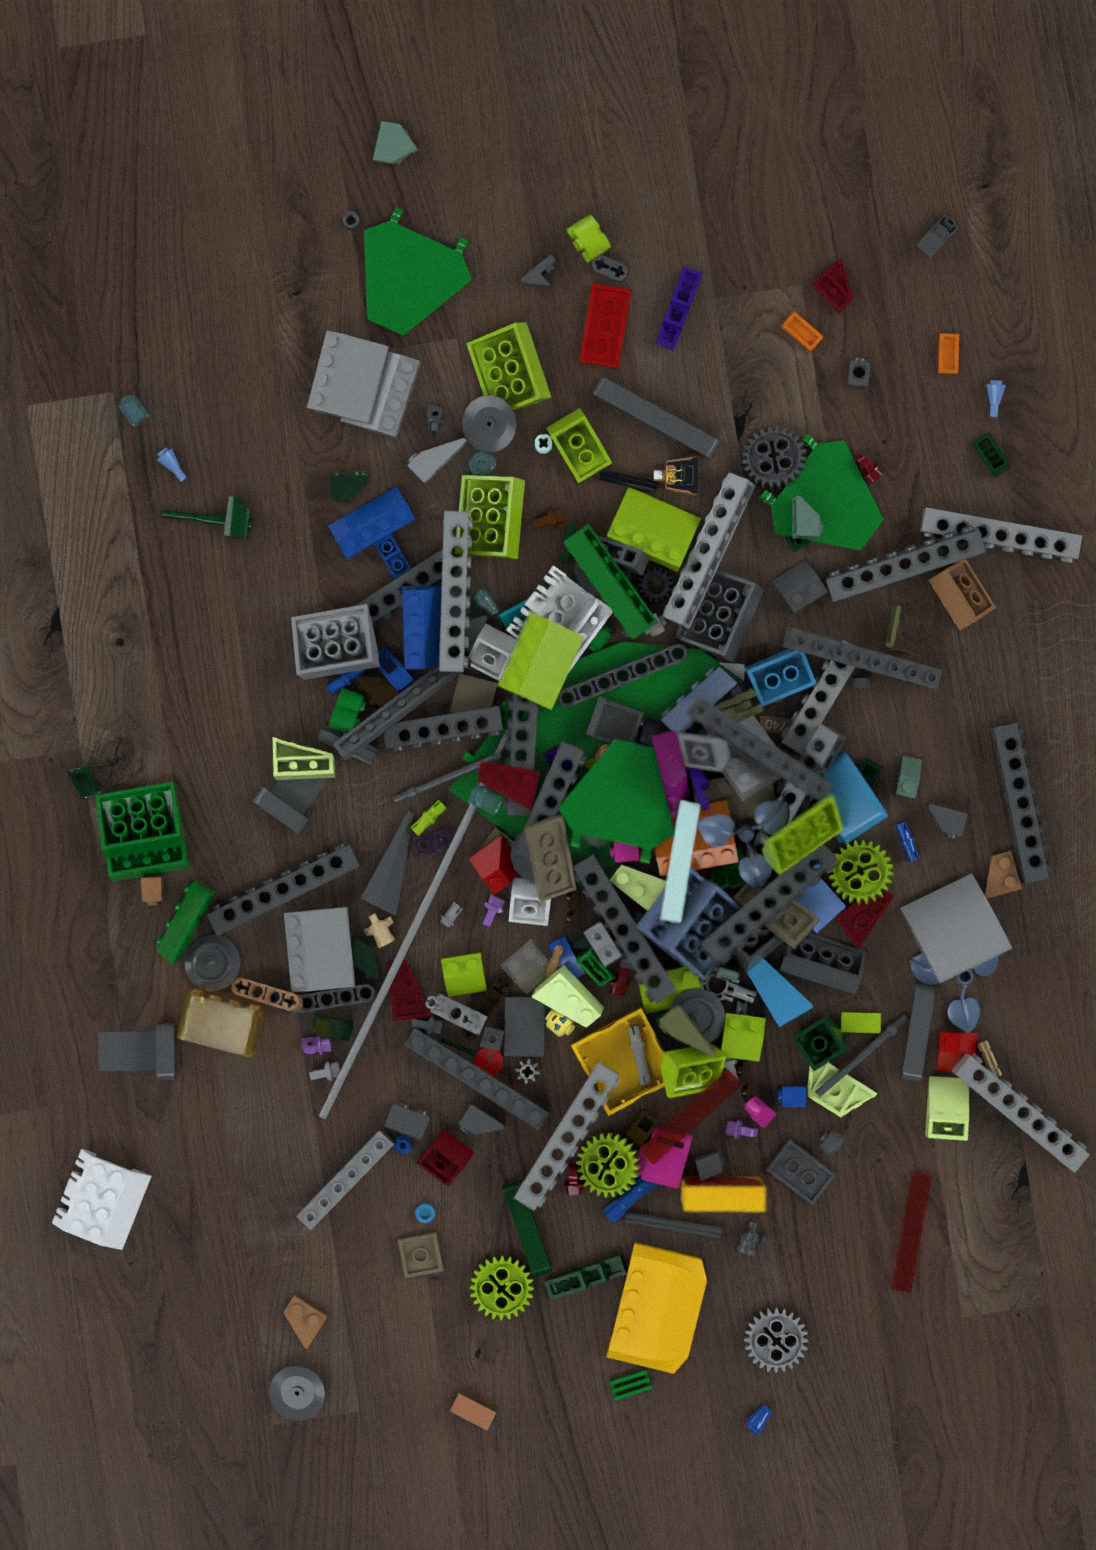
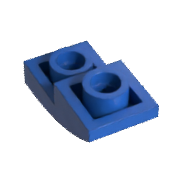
[374,535,411,579]
[549,936,585,978]

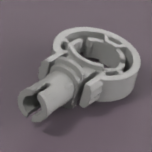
[700,967,757,1004]

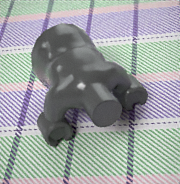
[736,1221,769,1256]

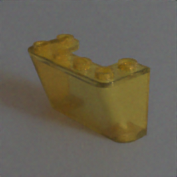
[176,988,266,1057]

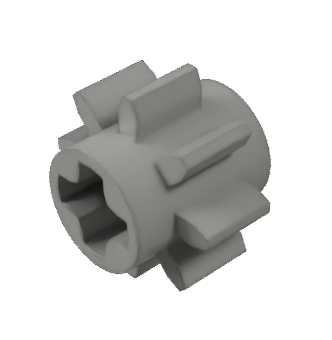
[644,613,667,637]
[515,1058,540,1084]

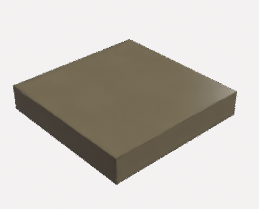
[450,674,498,721]
[397,1231,444,1279]

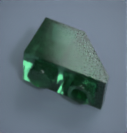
[330,472,371,502]
[351,938,380,981]

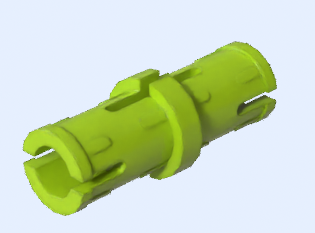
[410,800,447,836]

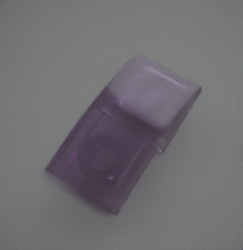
[410,828,453,858]

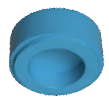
[415,1203,435,1223]

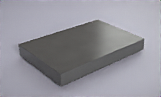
[504,996,545,1057]
[765,1138,837,1206]

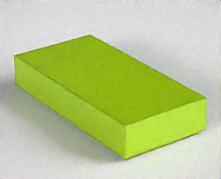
[840,1012,881,1033]

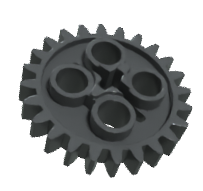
[742,426,807,490]

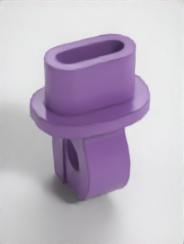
[483,895,505,927]
[301,1035,332,1055]
[726,1119,758,1140]

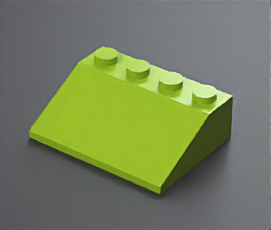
[466,322,551,411]
[455,475,525,559]
[606,487,701,572]
[497,612,584,710]
[762,795,843,875]

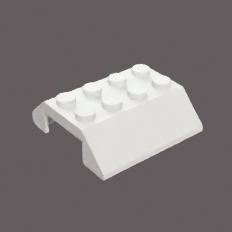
[506,566,613,673]
[52,1149,151,1250]

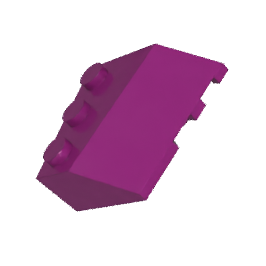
[652,730,690,818]

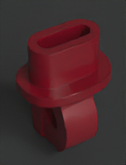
[854,454,883,484]
[609,966,630,996]
[564,1163,584,1195]

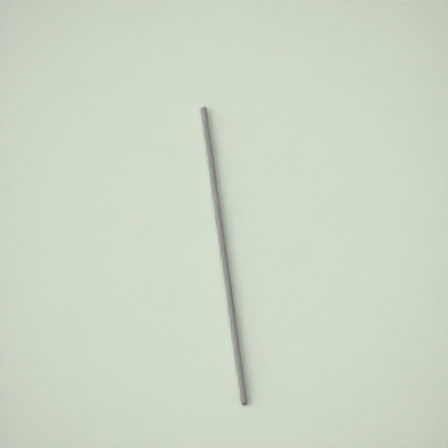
[319,697,526,1119]

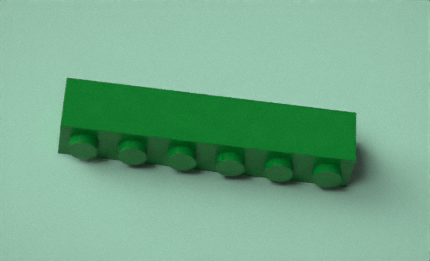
[564,524,658,640]

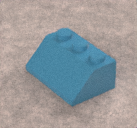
[744,649,816,706]

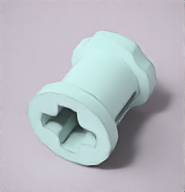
[535,434,552,454]

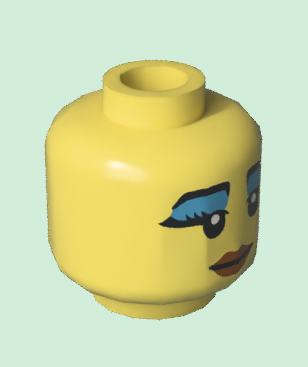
[545,1009,575,1037]

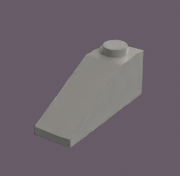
[407,438,467,484]

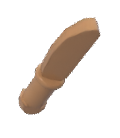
[546,945,563,978]

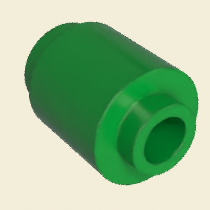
[588,623,612,652]

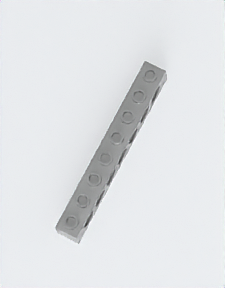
[662,473,756,629]
[919,508,1083,563]
[439,511,472,672]
[951,1053,1090,1173]
[514,1061,620,1211]

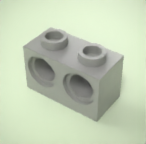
[583,921,622,966]

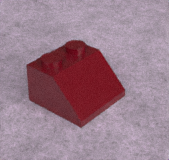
[417,1129,474,1187]

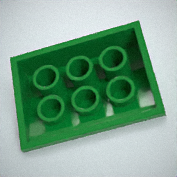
[156,880,217,964]

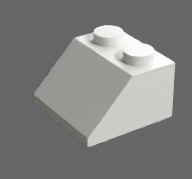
[468,623,517,681]
[508,878,551,926]

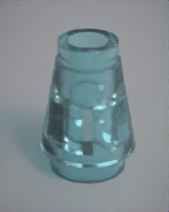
[471,587,500,617]

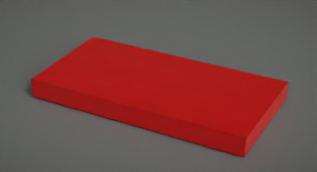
[579,283,631,369]

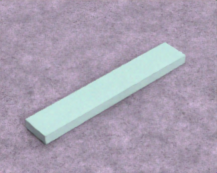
[660,801,700,923]

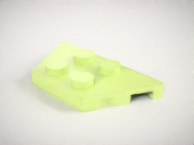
[807,1063,877,1117]

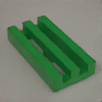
[576,948,616,987]
[609,1369,652,1401]

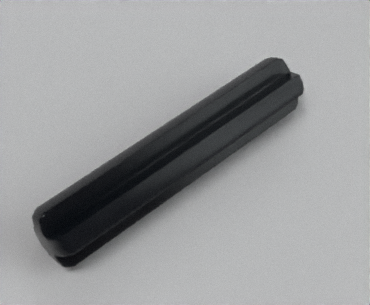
[599,469,657,492]

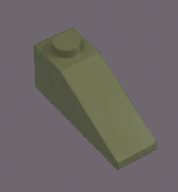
[659,1004,715,1056]

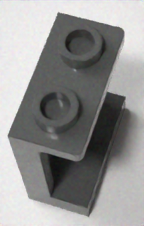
[585,697,646,744]

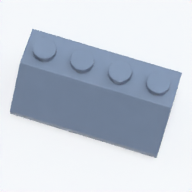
[660,667,737,737]

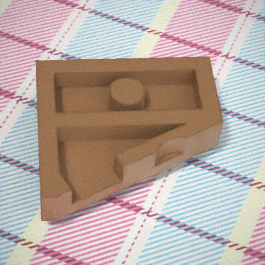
[984,851,1022,899]
[283,1295,328,1349]

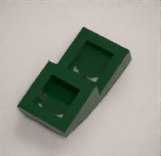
[559,521,576,564]

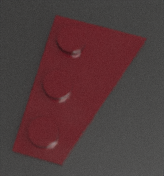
[477,761,540,811]
[835,890,894,949]
[387,959,433,1021]

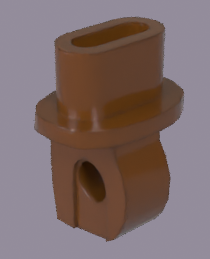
[533,508,565,528]

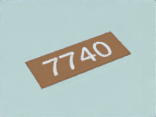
[760,716,799,736]

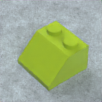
[441,952,487,997]
[721,1013,766,1062]

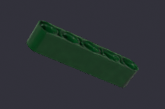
[502,1180,552,1278]

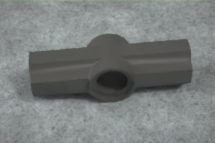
[317,724,378,764]

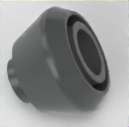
[818,1130,844,1156]

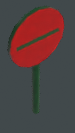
[441,1038,503,1075]

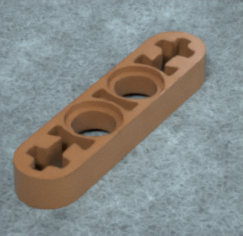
[231,978,303,1012]

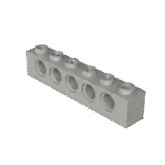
[780,640,855,755]
[296,1128,394,1230]

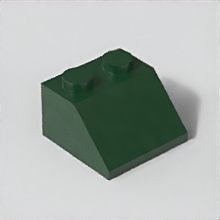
[793,1015,852,1071]

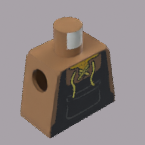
[653,457,698,496]

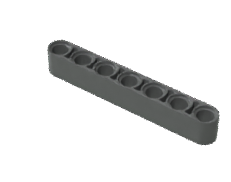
[592,377,721,460]
[558,644,687,707]

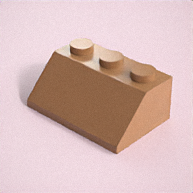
[929,559,996,630]

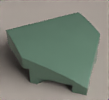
[373,121,419,164]

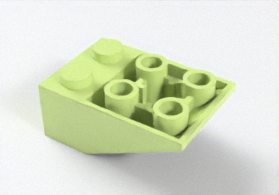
[925,1076,969,1141]

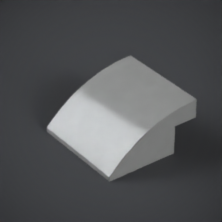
[900,873,1012,983]

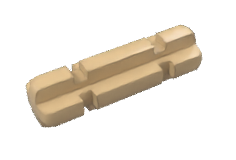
[978,1041,1002,1078]

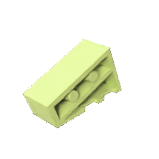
[273,737,335,780]
[609,865,666,911]
[532,965,604,1028]

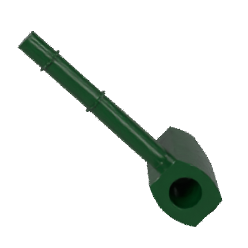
[162,496,254,539]

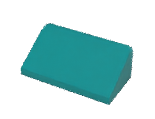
[499,600,530,628]

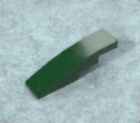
[544,1254,628,1300]

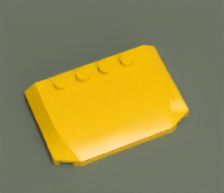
[606,1242,707,1374]

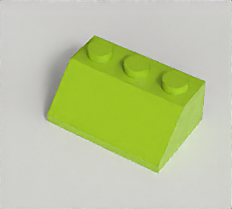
[639,966,701,1014]
[661,1043,726,1098]

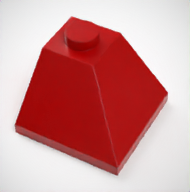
[468,835,518,894]
[936,1030,978,1072]

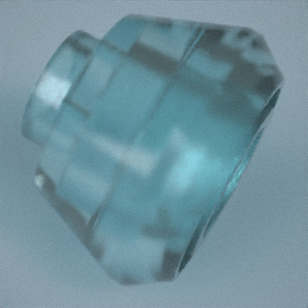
[469,450,496,476]

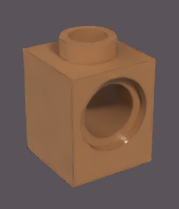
[141,877,164,905]

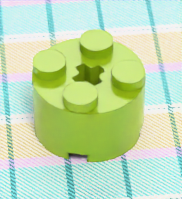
[566,215,611,263]

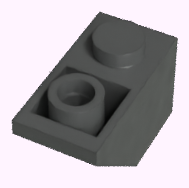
[916,214,959,258]

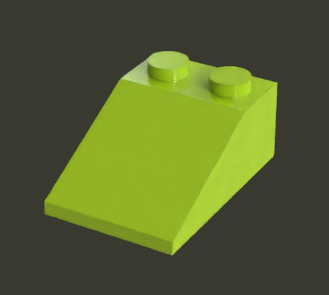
[546,408,612,483]

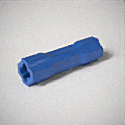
[603,1177,658,1223]

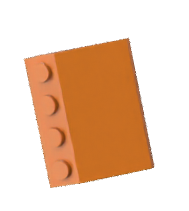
[655,799,739,876]

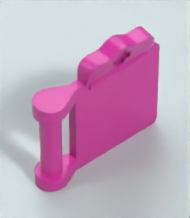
[635,1126,693,1189]

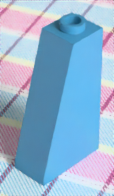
[745,959,813,1027]

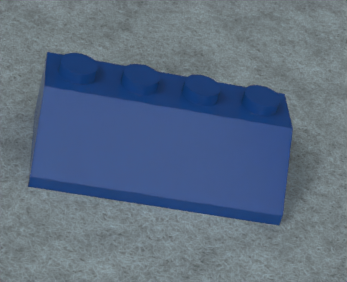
[328,486,416,560]
[402,585,442,669]

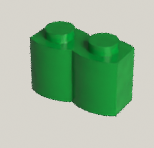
[329,688,367,733]

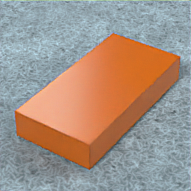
[781,311,824,353]
[938,333,960,374]

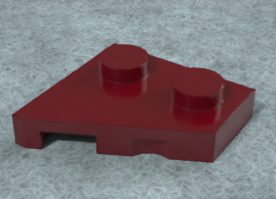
[812,258,854,314]

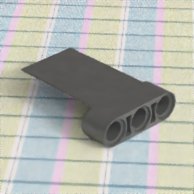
[253,743,338,834]
[98,1023,176,1080]

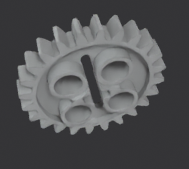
[744,1307,809,1373]

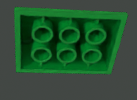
[95,782,190,882]

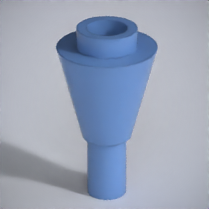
[986,380,1006,417]
[156,447,187,482]

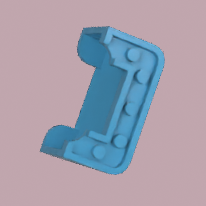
[818,751,888,845]

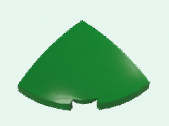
[710,846,746,892]

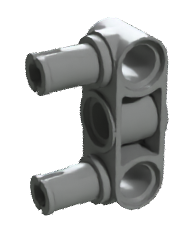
[426,993,487,1035]

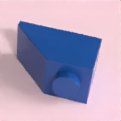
[378,646,414,692]

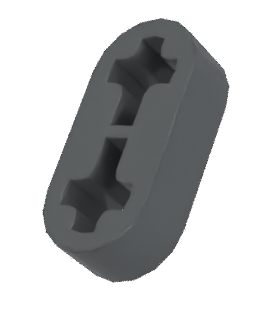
[592,255,628,282]

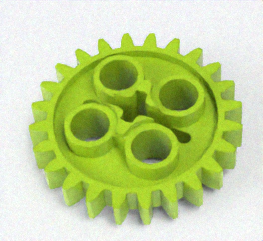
[829,840,894,905]
[576,1133,641,1198]
[470,1255,534,1320]

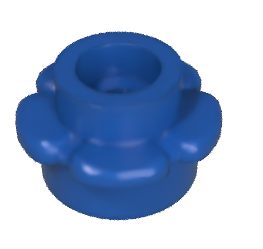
[393,1135,413,1154]

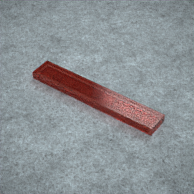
[640,1070,742,1164]
[891,1172,932,1293]

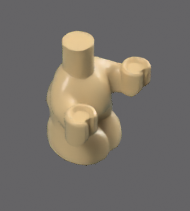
[363,913,395,948]

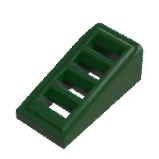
[972,433,1011,478]

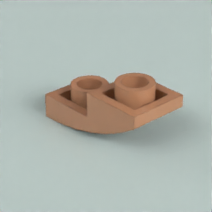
[450,1393,496,1430]

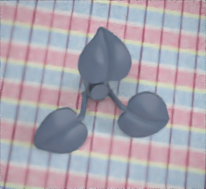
[697,800,788,888]
[910,954,999,1033]

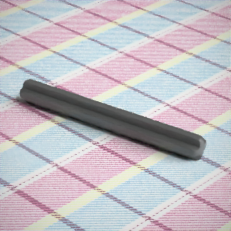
[624,1211,722,1238]

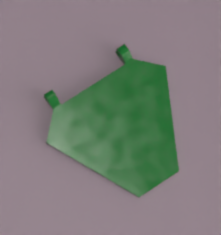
[364,207,472,336]
[759,434,884,551]
[558,739,674,864]

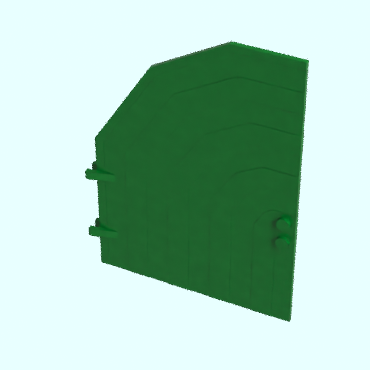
[449,641,751,898]

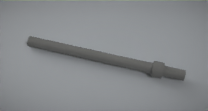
[393,752,504,803]
[815,1014,909,1097]

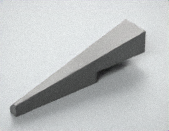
[361,810,415,916]

